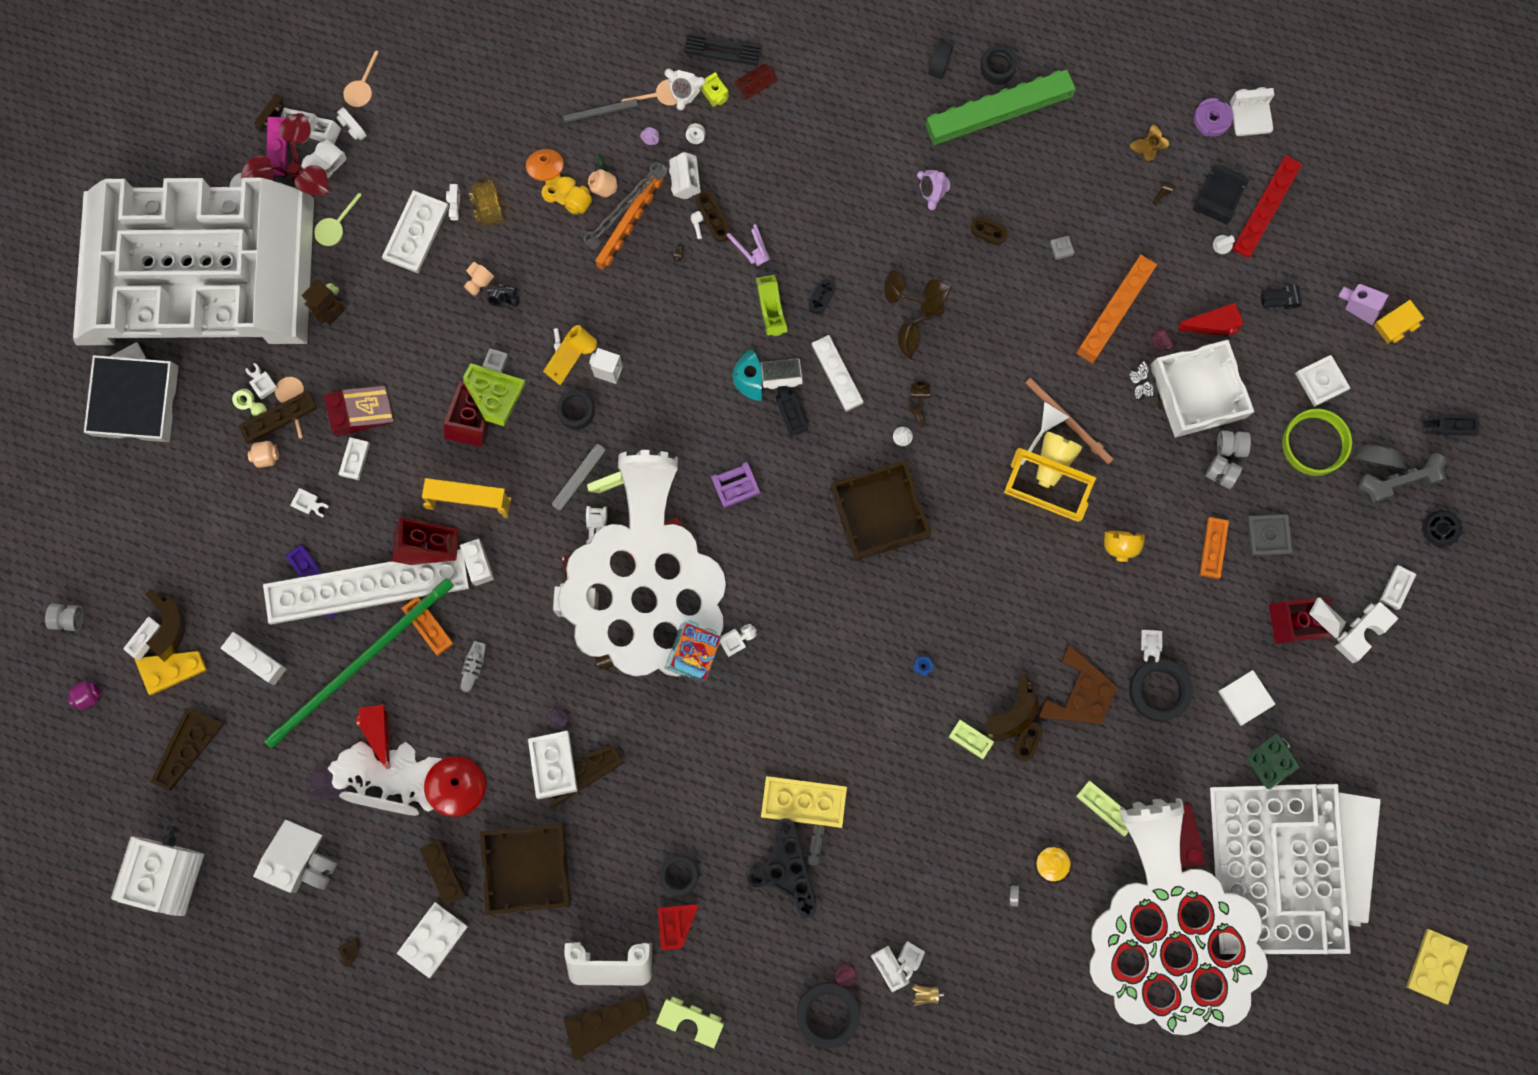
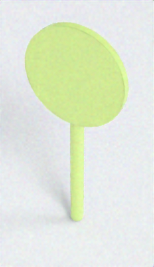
[314,193,361,246]

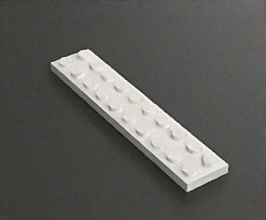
[263,549,469,624]

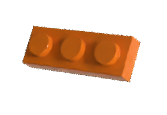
[1199,517,1229,579]
[402,597,454,656]

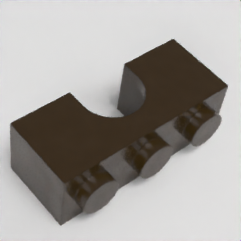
[301,279,345,326]
[420,840,468,905]

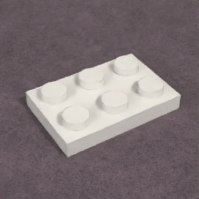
[528,731,578,799]
[397,902,468,978]

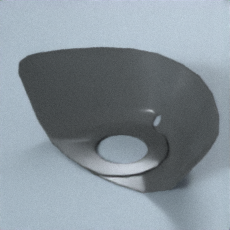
[1352,444,1406,469]

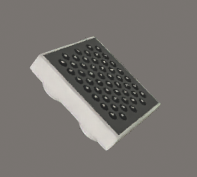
[761,359,803,389]

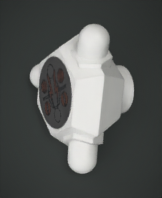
[665,69,705,110]

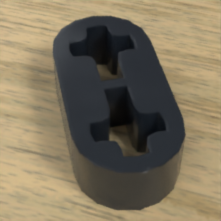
[809,279,835,314]

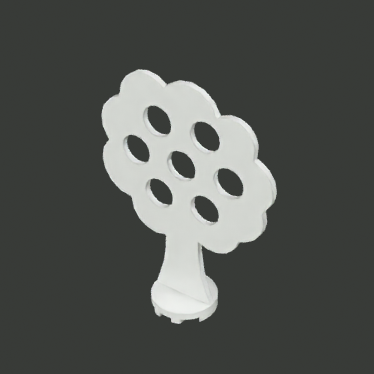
[558,450,726,677]

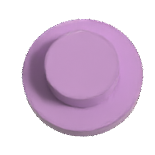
[640,127,659,145]

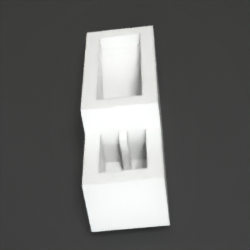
[280,108,341,144]

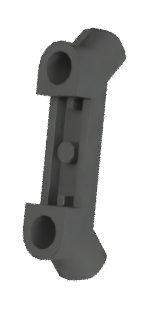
[1358,453,1447,503]

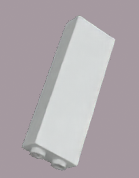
[1339,793,1380,927]

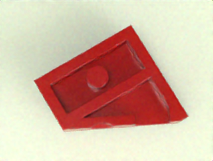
[658,904,698,950]

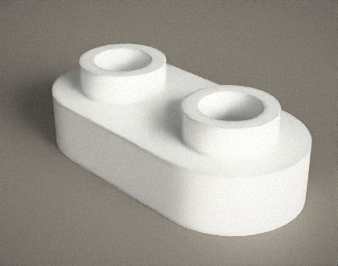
[336,107,367,141]

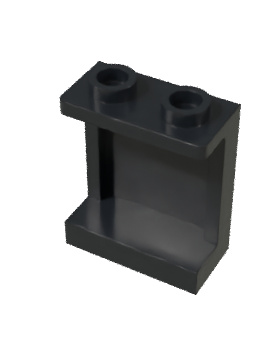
[1193,164,1249,225]

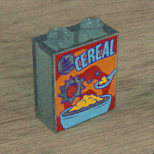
[664,620,722,683]

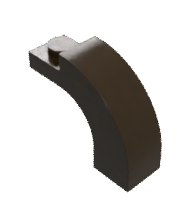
[145,589,185,662]
[987,674,1039,741]

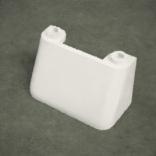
[565,942,653,986]

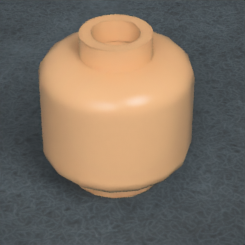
[588,169,617,197]
[248,441,279,468]

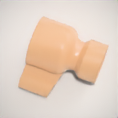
[464,262,494,296]

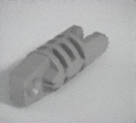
[461,641,486,692]

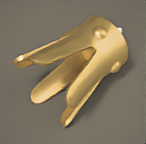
[912,984,944,1006]

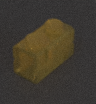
[469,180,504,227]

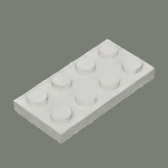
[382,191,449,273]

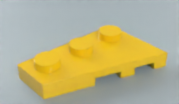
[135,651,207,695]

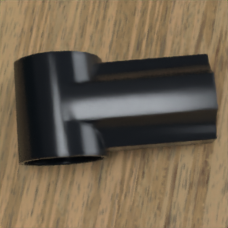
[1261,285,1302,309]

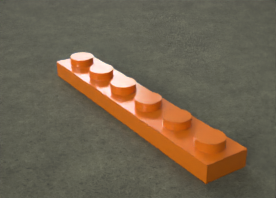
[595,175,664,271]

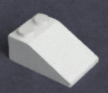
[253,820,323,893]

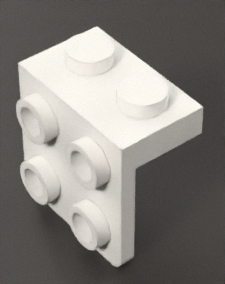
[1230,87,1274,136]

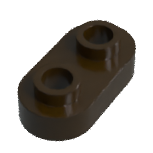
[970,217,1008,245]
[1014,722,1043,761]

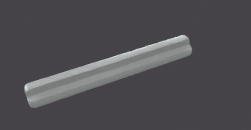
[552,444,605,510]

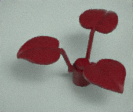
[241,113,329,195]

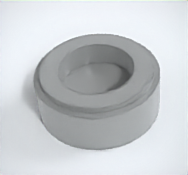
[1010,885,1019,907]

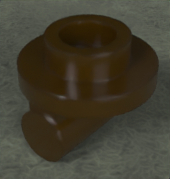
[910,381,930,398]

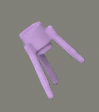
[727,224,770,266]

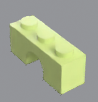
[656,997,724,1048]

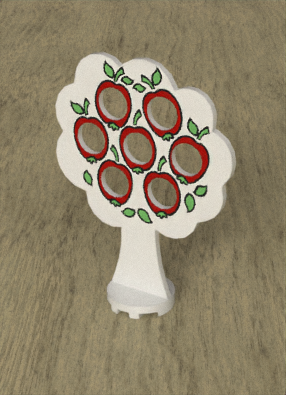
[1089,798,1268,1035]

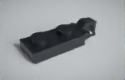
[775,386,808,437]

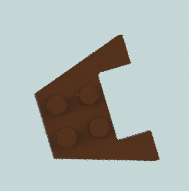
[1038,646,1117,724]

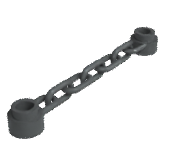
[584,162,667,249]

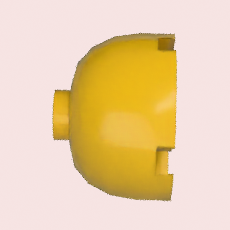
[1104,531,1145,562]

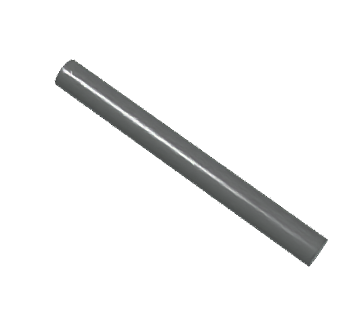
[563,99,638,123]

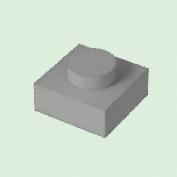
[483,348,508,373]

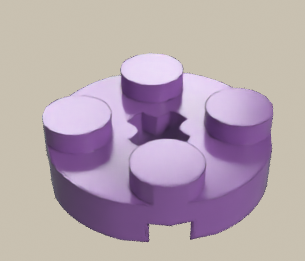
[1194,98,1233,136]

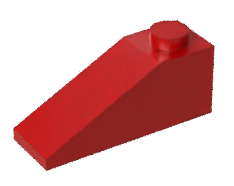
[1177,303,1244,336]
[356,705,391,769]

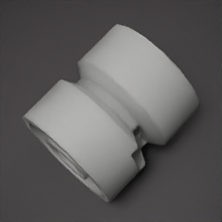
[1217,431,1251,458]
[1205,454,1242,490]
[45,603,84,631]
[300,853,338,890]

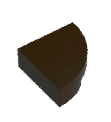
[337,938,359,967]

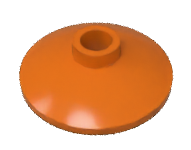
[526,149,564,181]

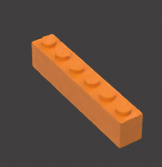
[1076,255,1157,364]

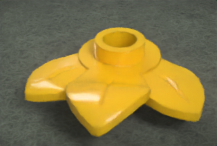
[541,174,576,205]

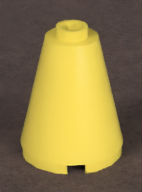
[1036,432,1082,488]

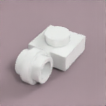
[720,624,757,657]

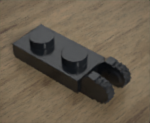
[1422,414,1479,436]

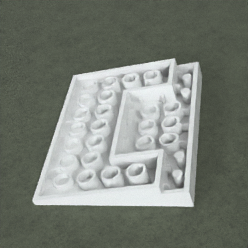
[1210,784,1351,954]

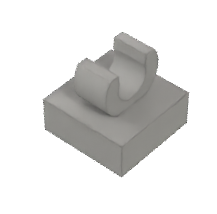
[1050,236,1074,260]

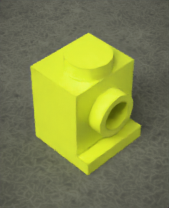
[700,72,729,107]

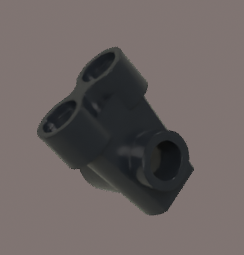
[487,284,519,307]

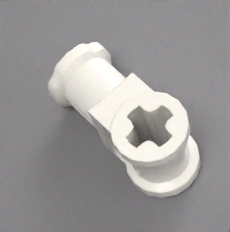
[586,506,608,544]

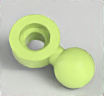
[232,389,267,417]

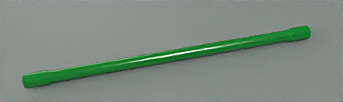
[264,577,454,748]

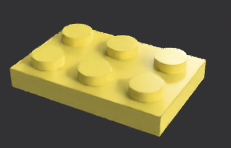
[1406,929,1468,1005]

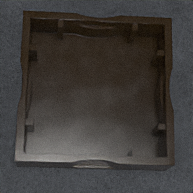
[830,460,931,562]
[480,823,571,915]

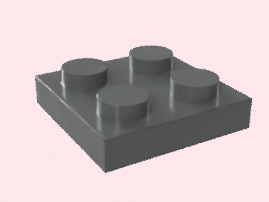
[1247,514,1292,556]

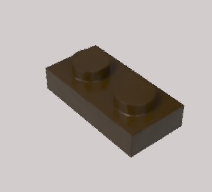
[254,93,284,132]

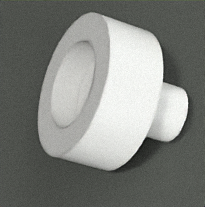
[686,123,706,144]

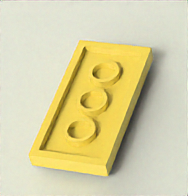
[761,776,847,828]

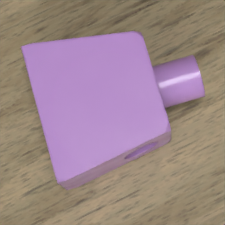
[1338,284,1388,326]

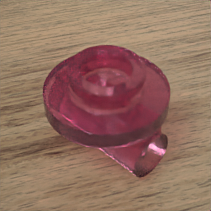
[1152,330,1173,350]
[834,965,856,987]

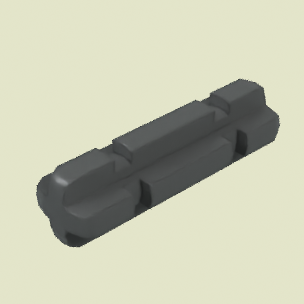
[807,825,825,866]

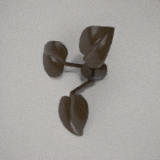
[884,271,952,359]

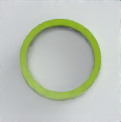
[1282,409,1352,476]

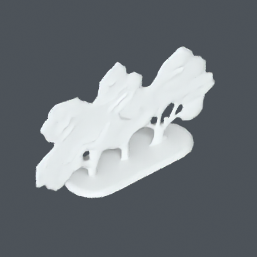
[328,741,442,816]

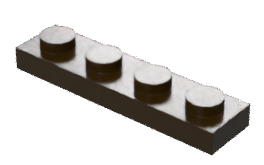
[238,390,318,444]

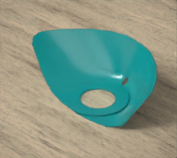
[732,349,762,401]

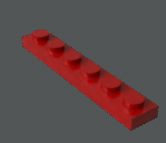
[1232,155,1302,259]

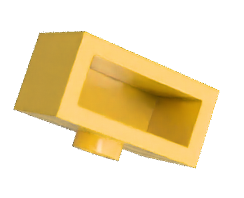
[1374,300,1424,344]

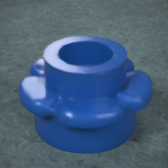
[914,656,933,676]

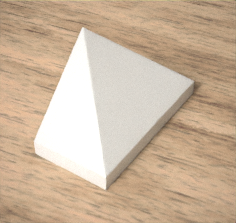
[1309,598,1346,638]

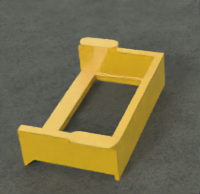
[1004,448,1096,522]
[422,478,511,518]

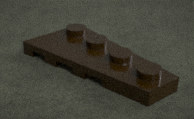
[150,708,225,791]
[548,745,624,807]
[563,995,649,1061]

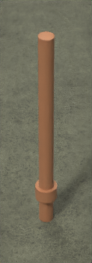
[1026,378,1114,465]

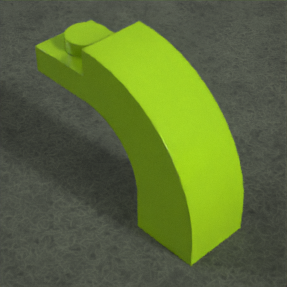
[756,275,787,336]

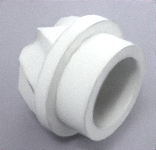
[893,427,913,446]

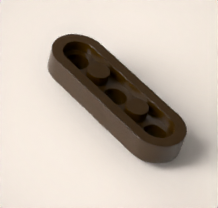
[695,189,731,242]

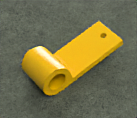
[543,325,597,385]

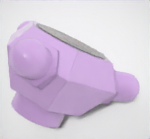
[917,170,950,210]

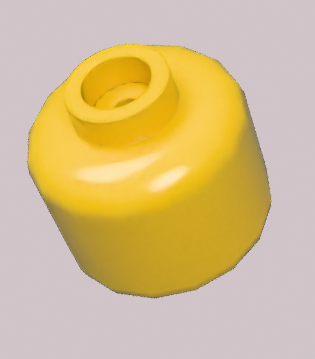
[564,185,592,215]

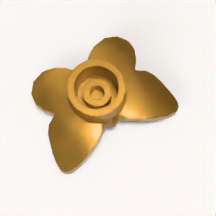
[1129,124,1169,162]

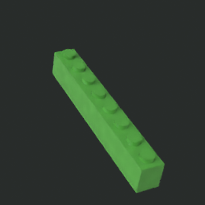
[925,70,1075,146]

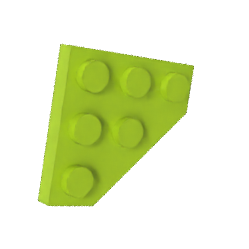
[463,363,525,426]

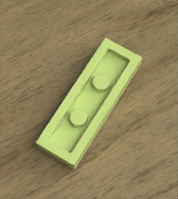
[1076,781,1129,837]

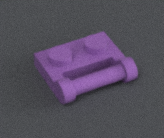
[711,462,760,508]

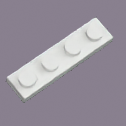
[812,335,863,412]

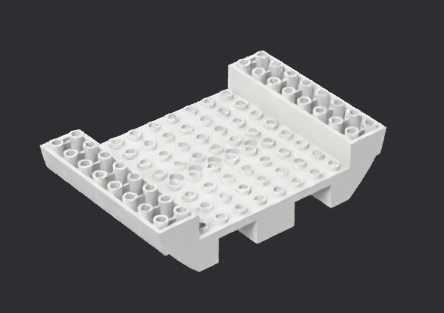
[73,178,314,345]

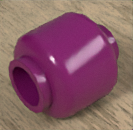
[67,681,101,710]

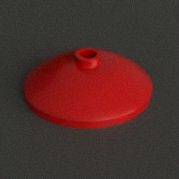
[424,756,486,817]

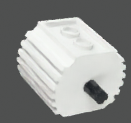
[111,825,204,916]

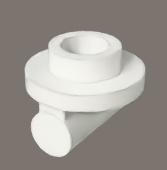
[1213,235,1235,254]

